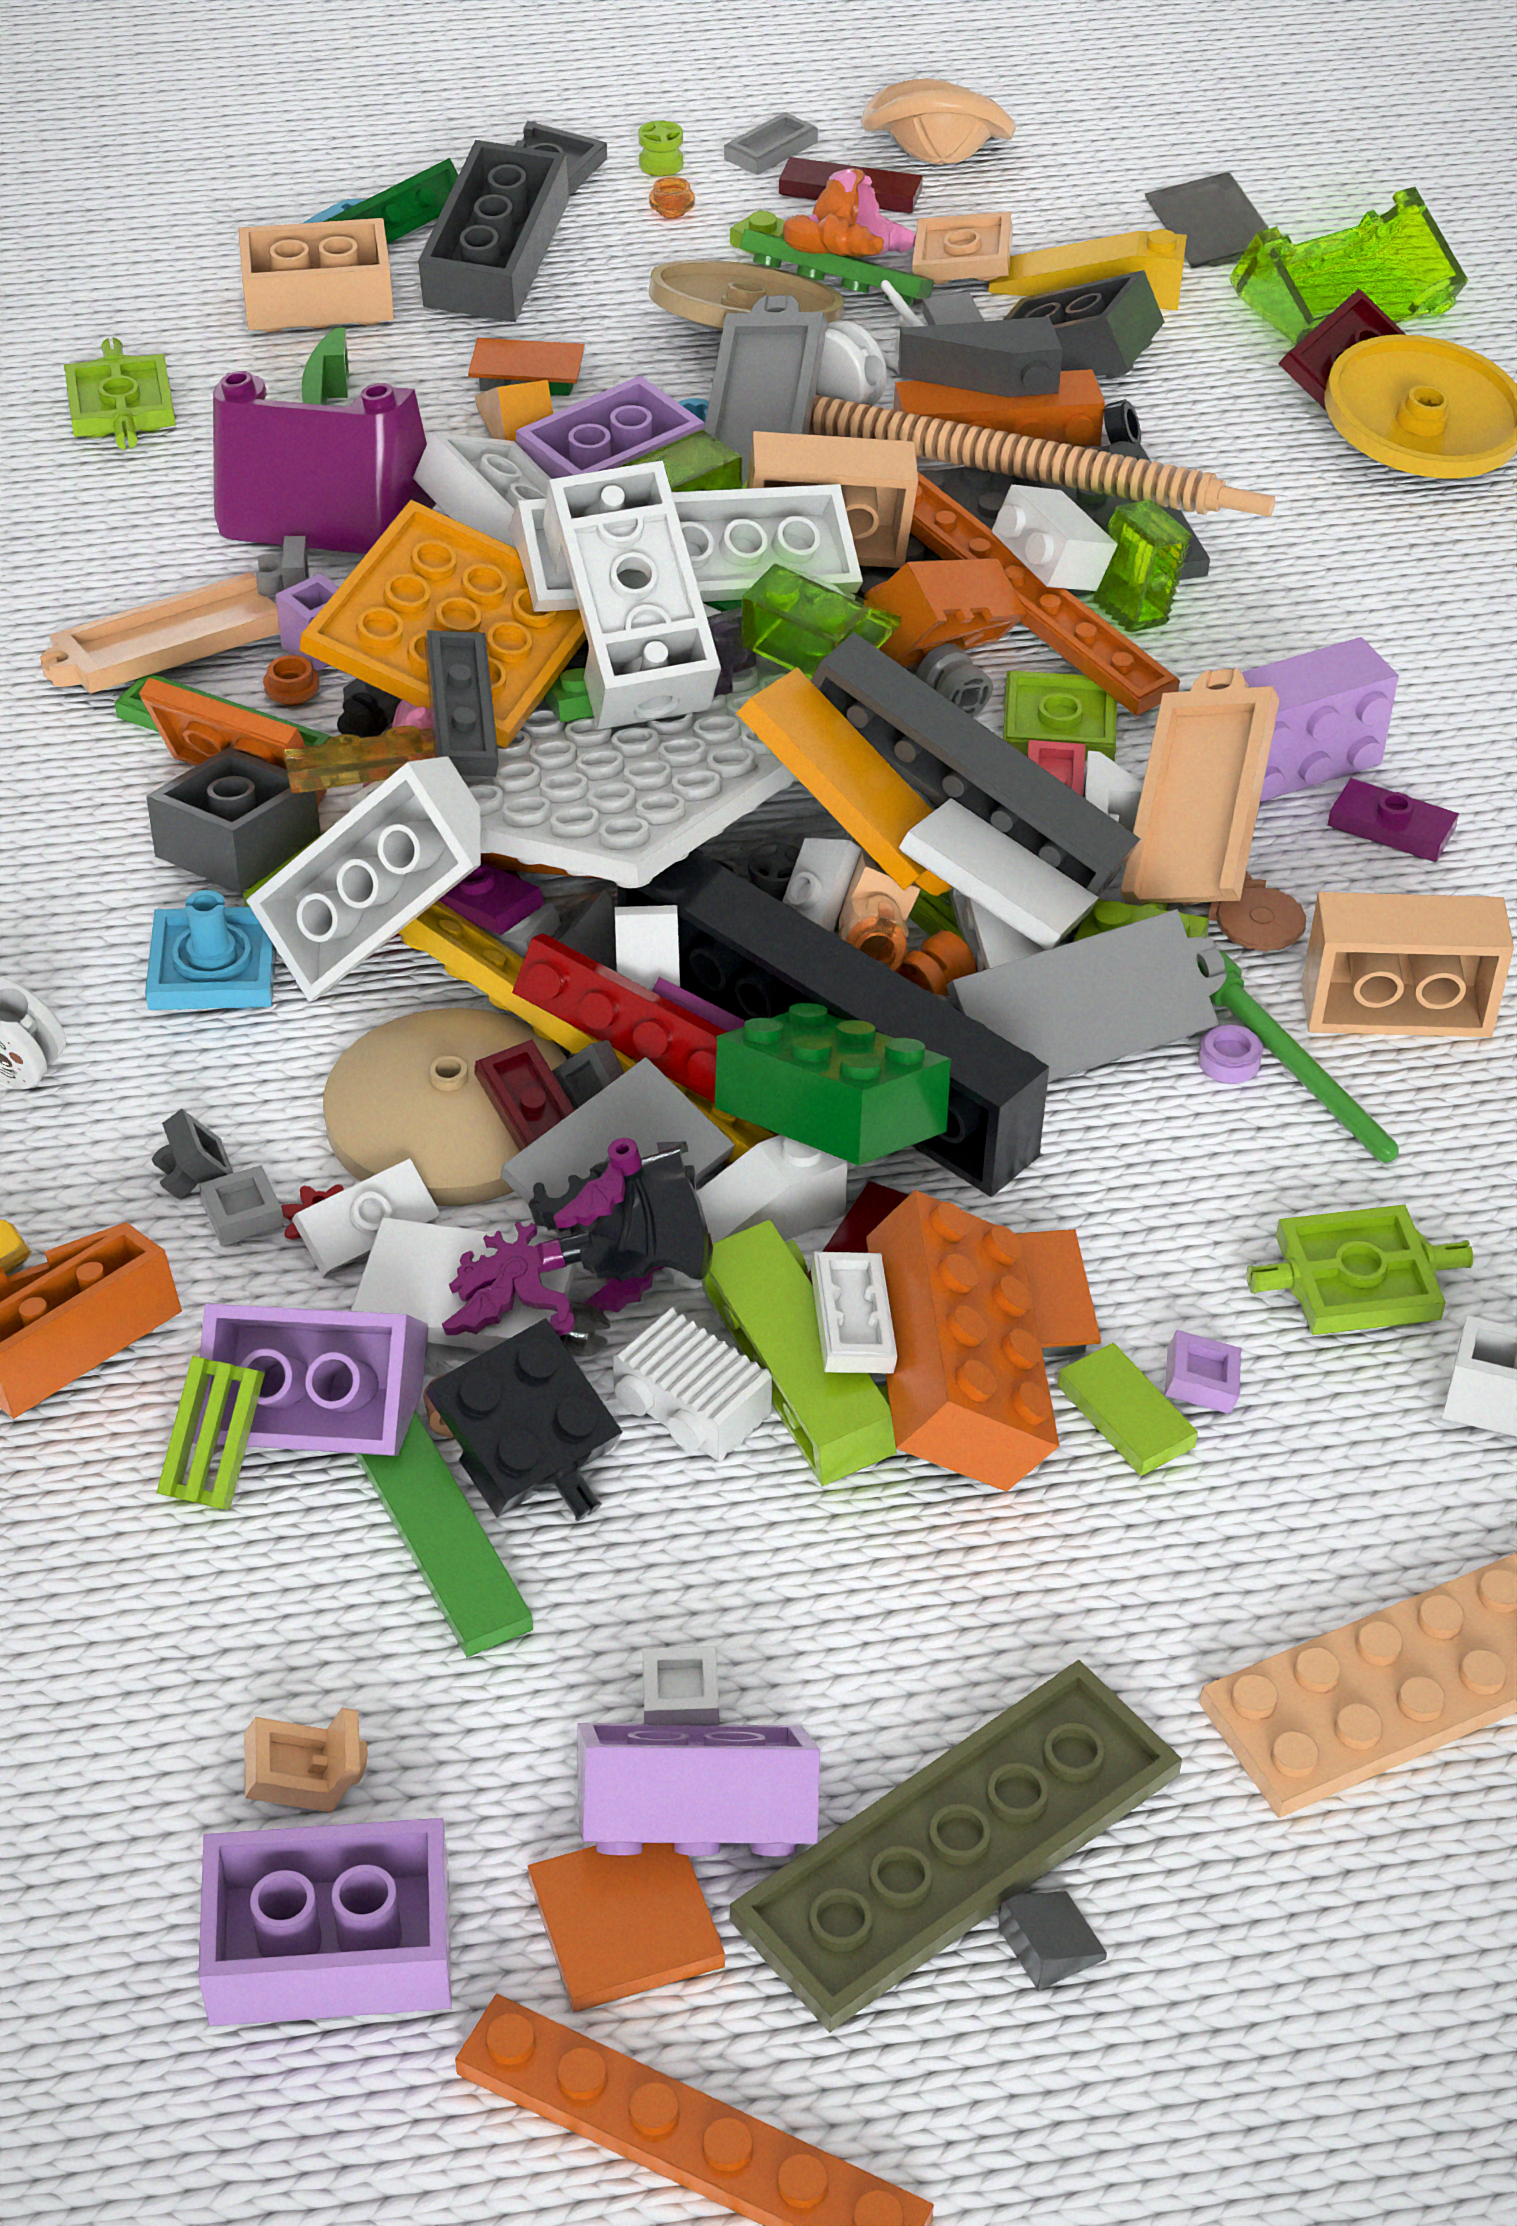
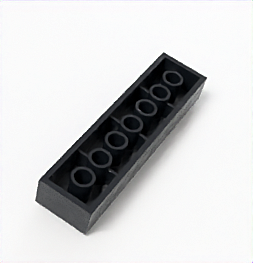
[617,848,1049,1197]

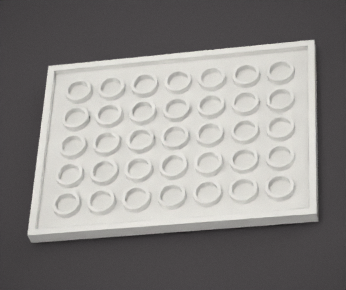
[348,645,818,888]

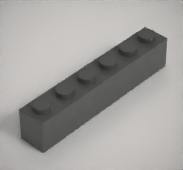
[811,632,1140,897]

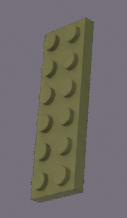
[729,1659,1182,2033]

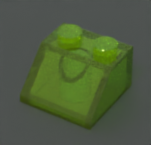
[742,563,901,679]

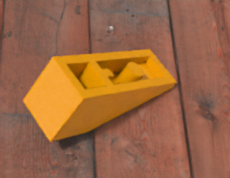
[475,380,553,442]

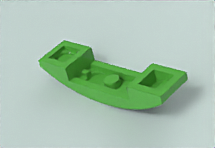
[302,327,349,405]

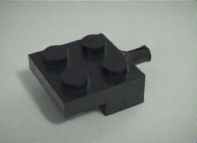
[426,1318,623,1521]

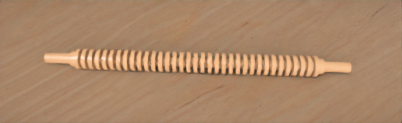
[808,394,1275,517]

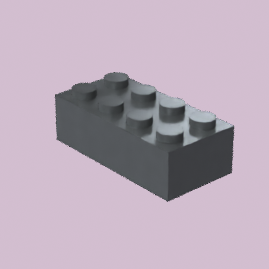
[418,140,569,322]

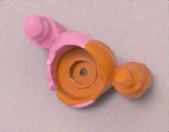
[783,169,916,258]

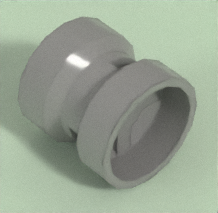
[917,643,993,717]

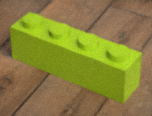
[701,1219,897,1487]

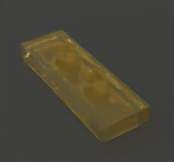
[284,726,435,794]

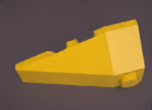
[988,229,1187,311]

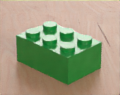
[715,1003,951,1166]

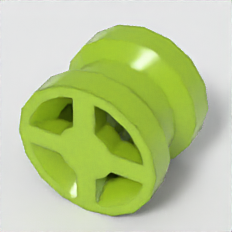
[639,120,683,176]

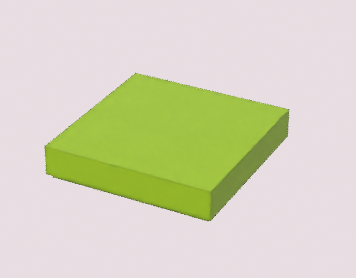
[1003,671,1117,762]

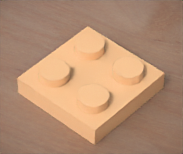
[912,211,1013,285]

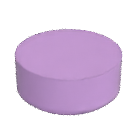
[1198,1025,1263,1084]

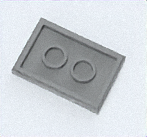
[500,1057,735,1238]

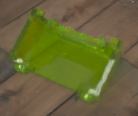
[1229,186,1469,346]

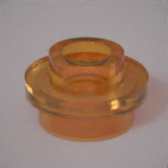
[649,176,695,218]

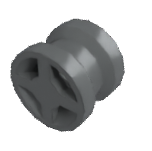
[748,842,800,902]

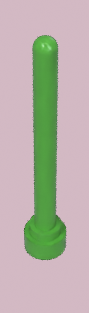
[1197,951,1399,1163]

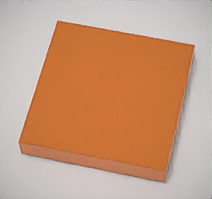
[527,1843,725,2013]

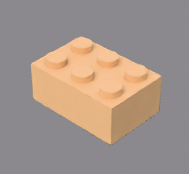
[238,218,394,332]
[746,431,918,568]
[1302,892,1514,1037]

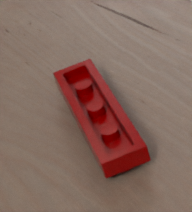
[512,933,727,1103]

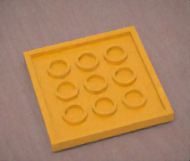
[299,500,587,749]

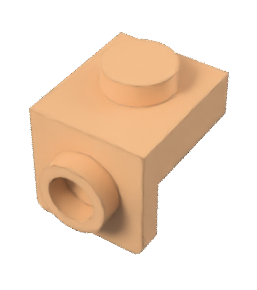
[244,1707,368,1813]

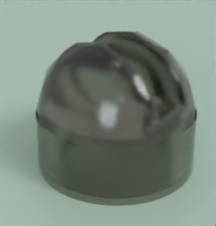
[559,1300,610,1357]

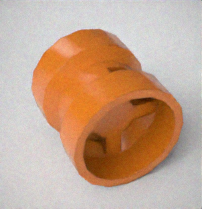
[893,930,977,996]

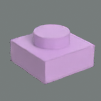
[1165,1330,1241,1414]

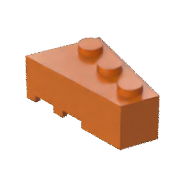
[861,558,1027,668]
[0,1222,182,1419]

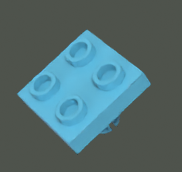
[145,890,276,1010]

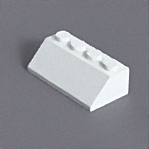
[246,756,481,1002]

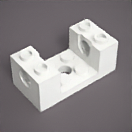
[543,461,721,730]

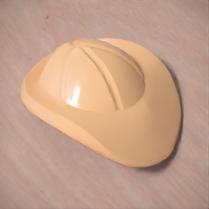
[861,78,1016,165]

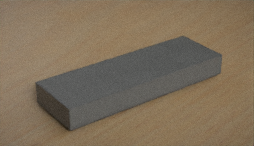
[425,630,499,777]

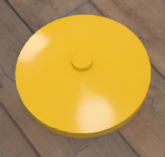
[1324,335,1517,478]

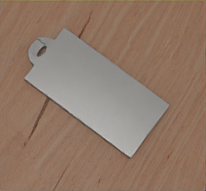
[693,294,828,490]
[946,909,1227,1083]

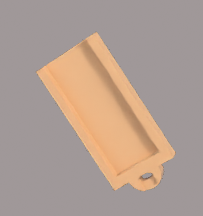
[40,572,280,694]
[1120,668,1280,904]

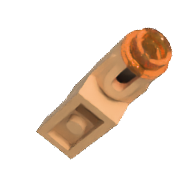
[838,838,921,971]

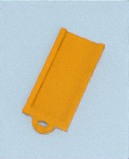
[736,667,953,896]

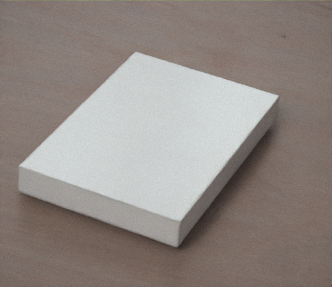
[899,798,1099,950]
[350,1217,577,1351]

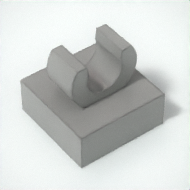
[256,536,310,596]

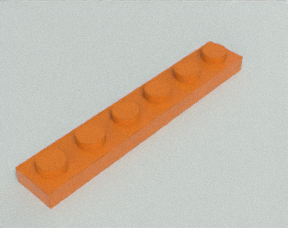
[455,1993,934,2226]

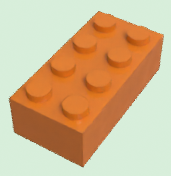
[866,1190,1060,1492]

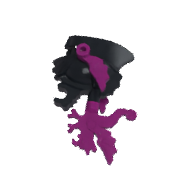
[442,1137,713,1335]

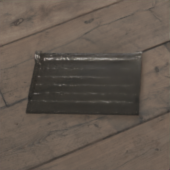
[1145,172,1283,268]

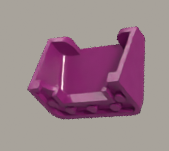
[213,371,436,554]

